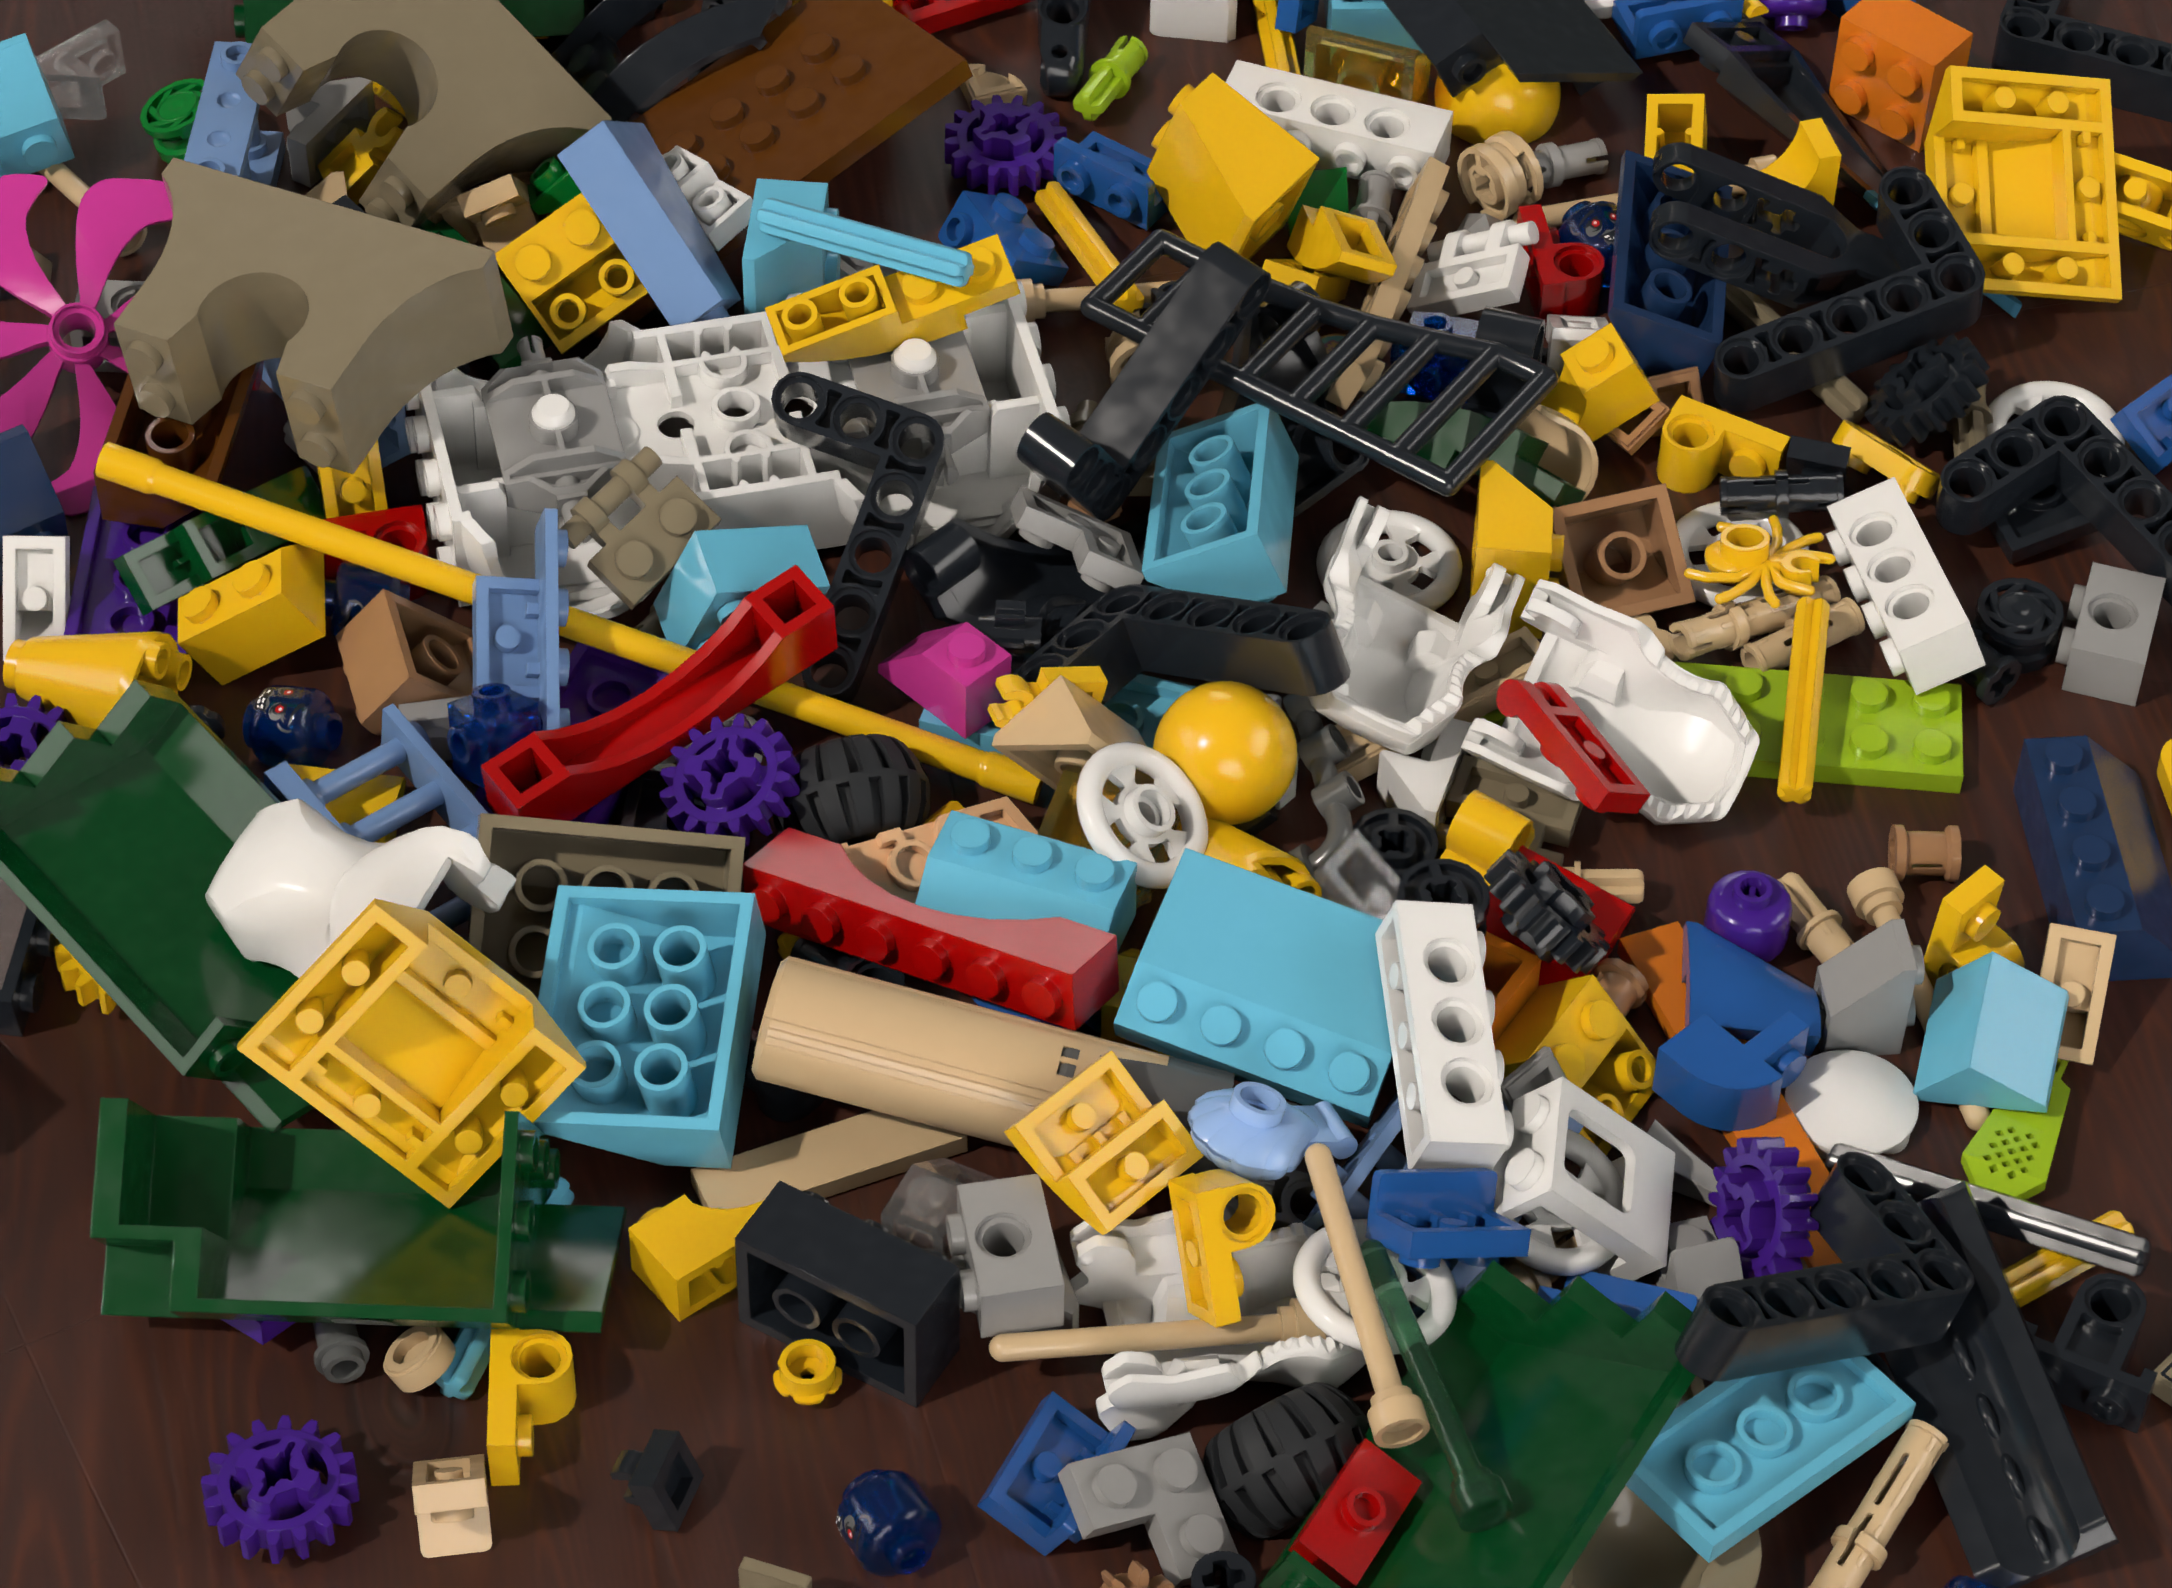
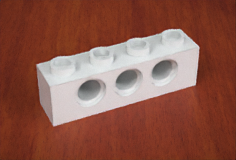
[1226,60,1453,191]
[1825,477,1986,695]
[1375,900,1514,1170]

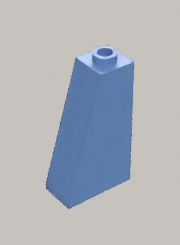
[557,120,741,326]

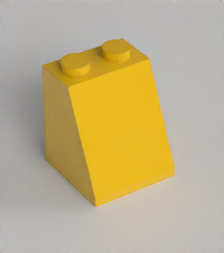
[1146,72,1320,260]

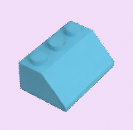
[0,33,75,177]
[742,178,840,314]
[915,810,1137,953]

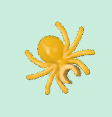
[1684,515,1836,609]

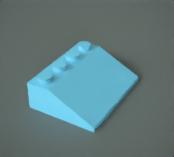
[1113,848,1393,1128]
[533,885,766,1169]

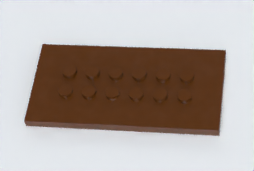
[538,0,973,342]

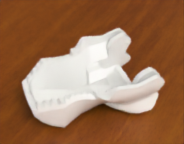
[1308,496,1526,755]
[1461,579,1760,825]
[205,798,516,978]
[1070,1210,1366,1441]

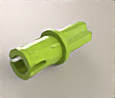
[1073,35,1148,121]

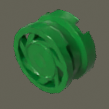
[140,78,204,164]

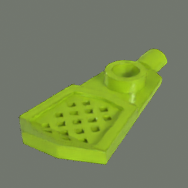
[1961,1059,2071,1200]

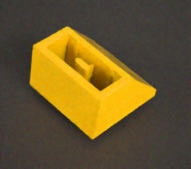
[495,192,648,354]
[1494,974,1656,1155]

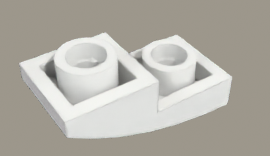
[662,145,753,251]

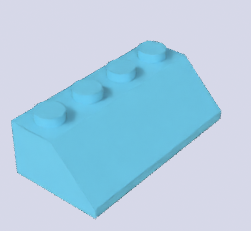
[1142,403,1299,603]

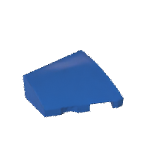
[1682,921,1821,1056]

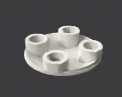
[1785,1050,1919,1159]

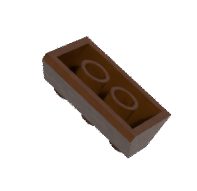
[93,362,261,528]

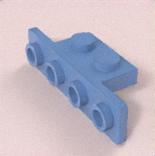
[472,508,570,731]

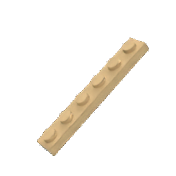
[1326,156,1450,410]

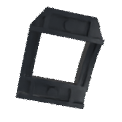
[551,0,788,122]

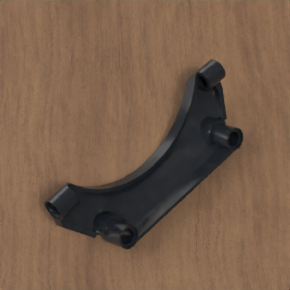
[903,281,1370,647]

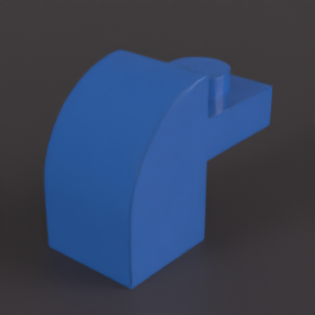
[1652,1010,1810,1131]

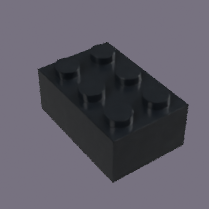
[735,1180,960,1408]

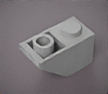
[1813,919,1925,1056]

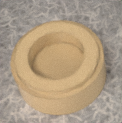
[383,1326,456,1393]

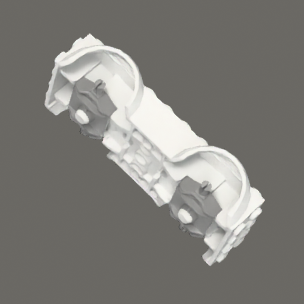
[405,280,1071,619]

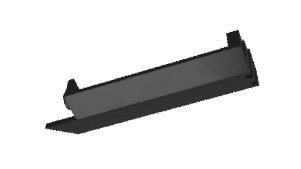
[1382,0,1644,98]

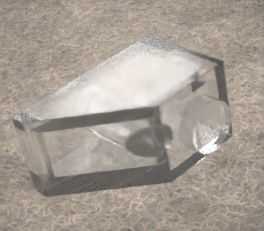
[881,1157,997,1261]

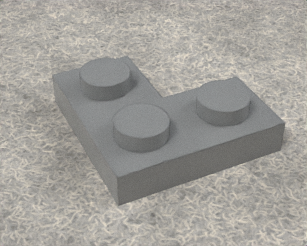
[1010,486,1144,593]
[1058,1432,1238,1588]

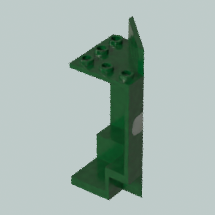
[90,1097,628,1333]

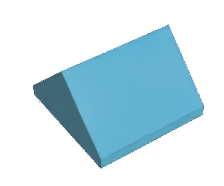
[1913,951,2069,1113]

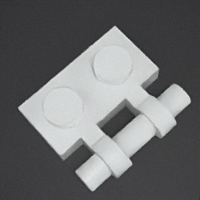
[1407,219,1539,323]

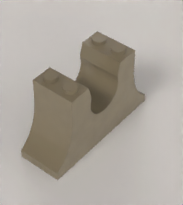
[236,0,612,228]
[114,157,513,474]

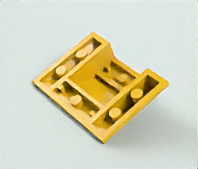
[1924,65,2122,303]
[237,898,586,1209]

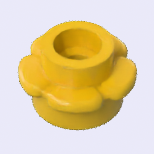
[773,1339,843,1405]

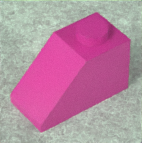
[878,622,1012,739]

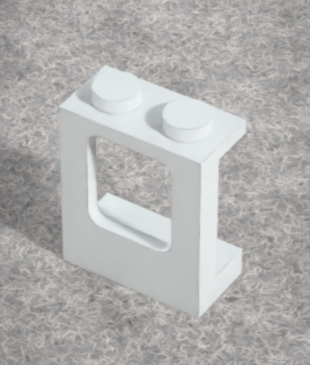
[1501,1076,1675,1281]

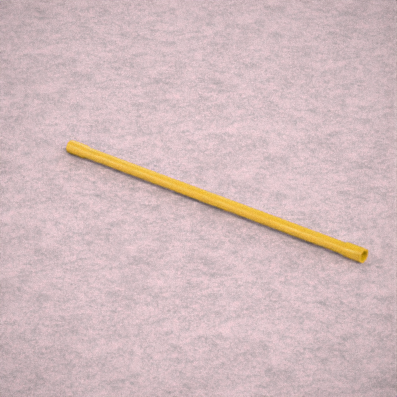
[95,442,1044,805]

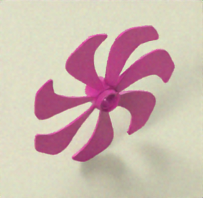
[0,174,173,517]

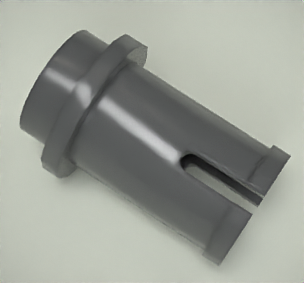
[312,1323,370,1383]

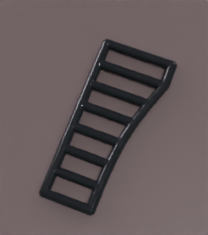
[1080,229,1559,496]

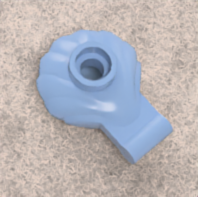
[1187,1081,1358,1181]

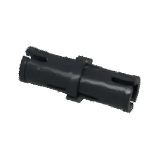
[1719,469,1844,518]

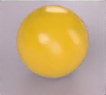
[1434,63,1561,144]
[1153,681,1297,825]

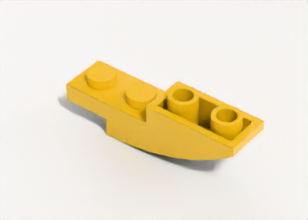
[765,234,1021,362]

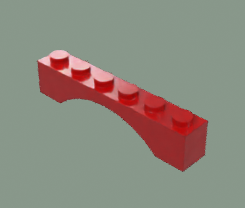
[480,565,838,821]
[743,827,1119,1031]

